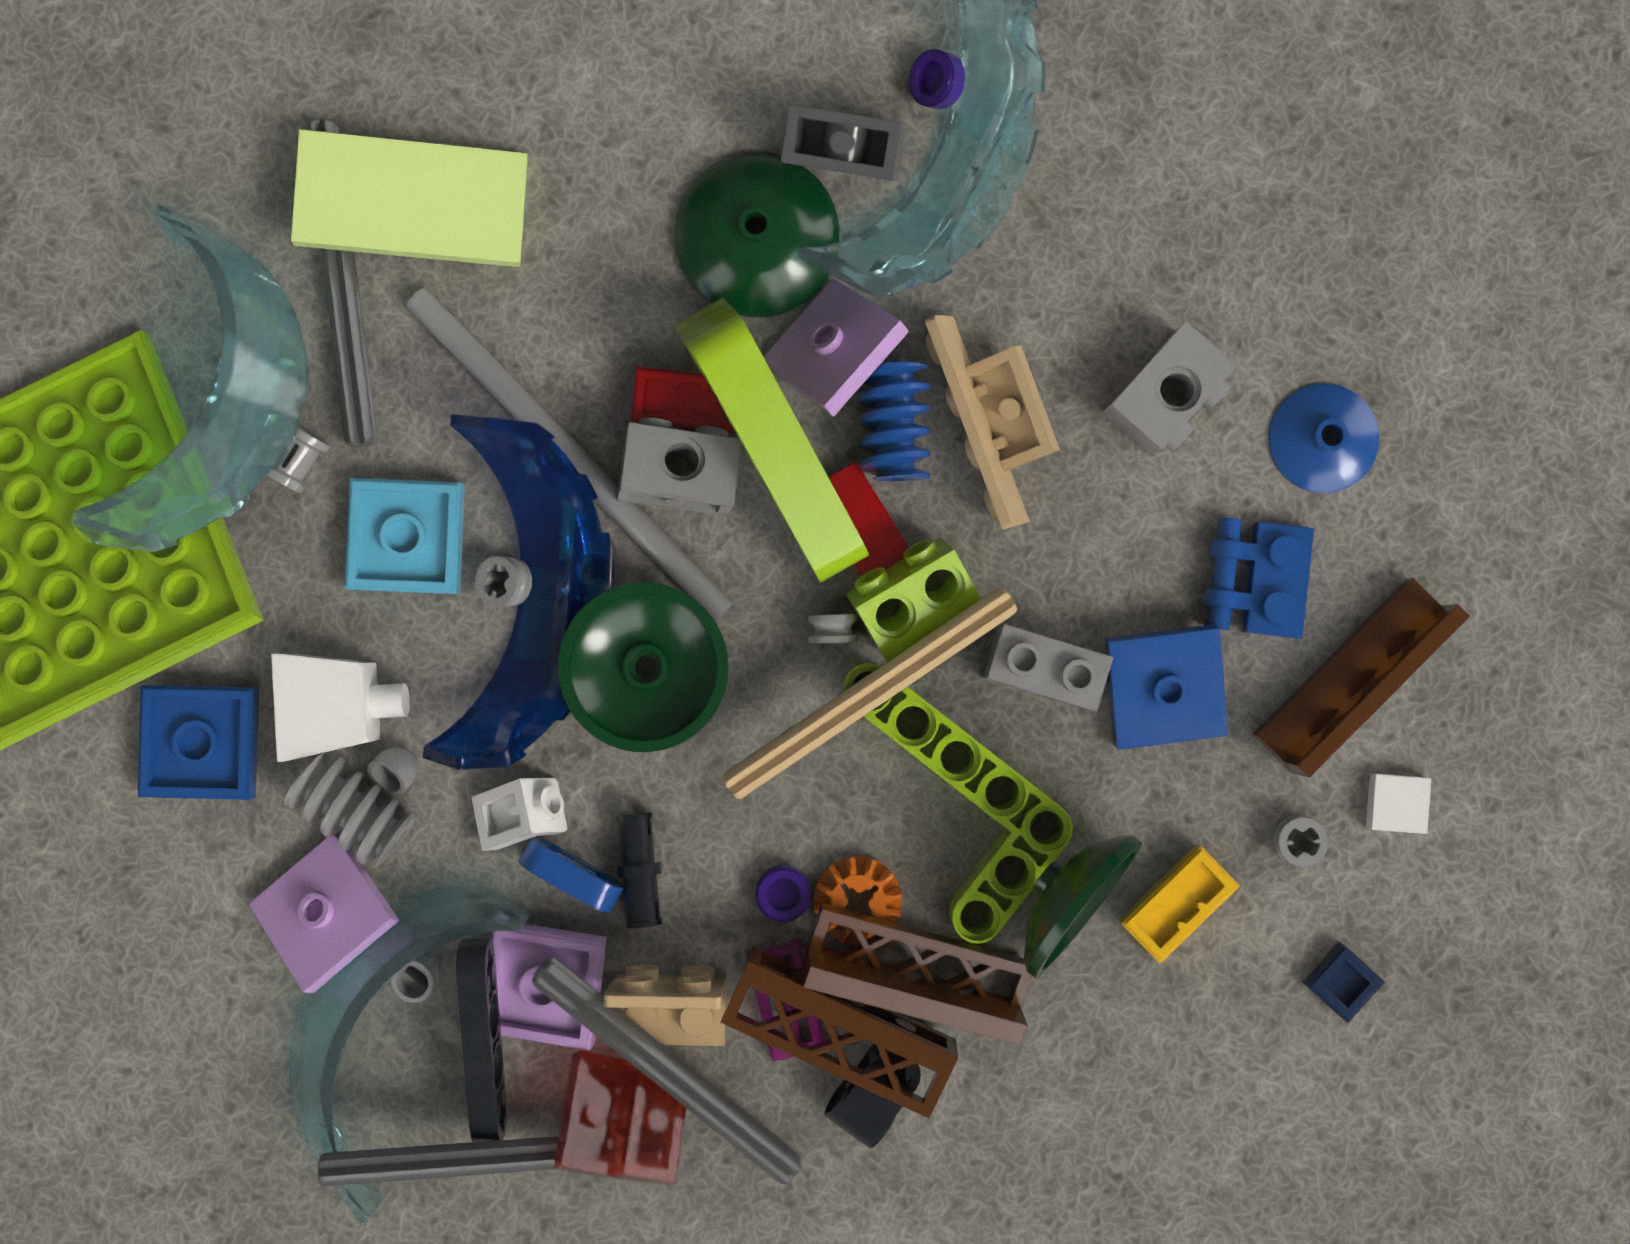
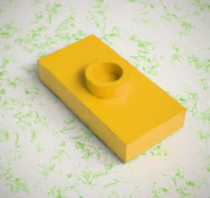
[1118,844,1240,964]

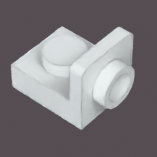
[471,778,567,851]

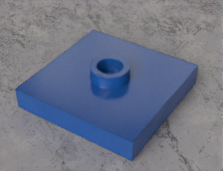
[1104,624,1228,750]
[138,685,259,800]

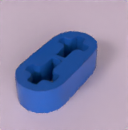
[518,836,624,913]

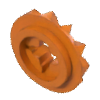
[814,856,902,945]

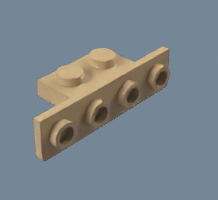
[925,315,1060,530]

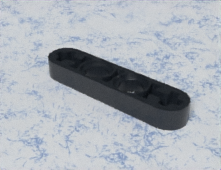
[456,939,507,1142]

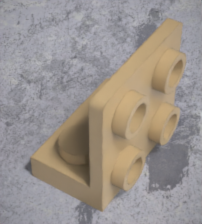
[604,964,727,1046]

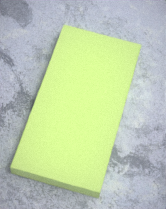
[291,129,528,267]

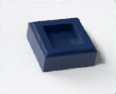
[1302,942,1385,1023]

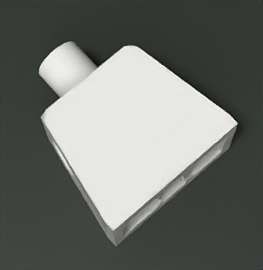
[271,654,410,762]

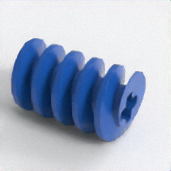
[859,362,930,481]

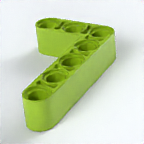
[674,298,869,583]
[843,663,1073,944]

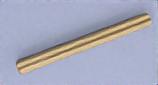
[722,587,1017,799]

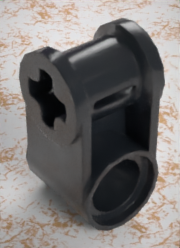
[824,1044,921,1149]

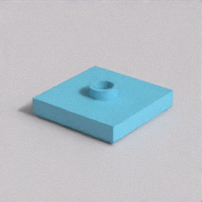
[345,478,465,594]

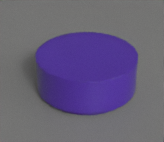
[909,49,965,109]
[756,865,811,922]

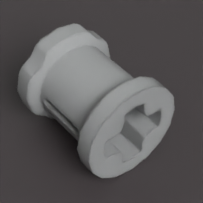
[257,420,331,494]

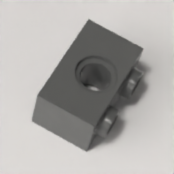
[781,104,907,181]

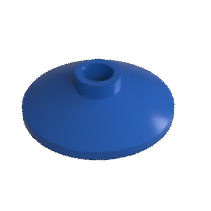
[1269,383,1379,493]

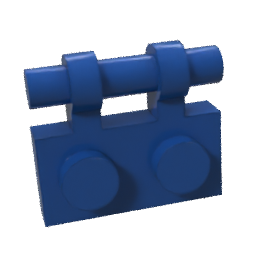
[1204,518,1314,639]

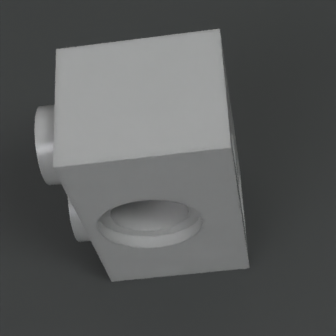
[1103,320,1237,456]
[617,418,741,516]
[982,624,1114,712]

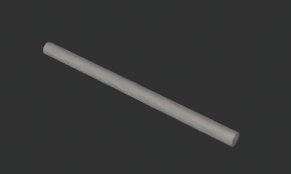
[406,288,734,622]

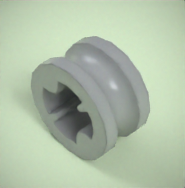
[475,556,532,606]
[808,614,858,644]
[1272,815,1329,867]

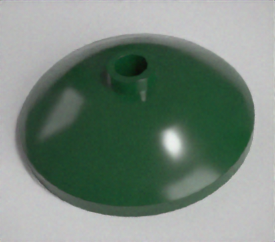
[675,152,840,318]
[558,582,729,752]
[1024,835,1143,979]

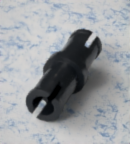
[617,812,663,928]

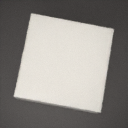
[1366,773,1431,834]

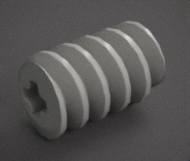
[284,753,416,869]

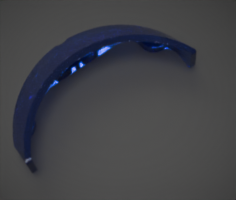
[423,414,614,770]

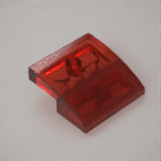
[554,1050,686,1185]

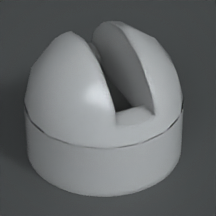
[367,747,418,796]
[390,953,441,1003]

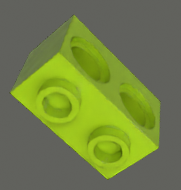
[845,537,981,662]

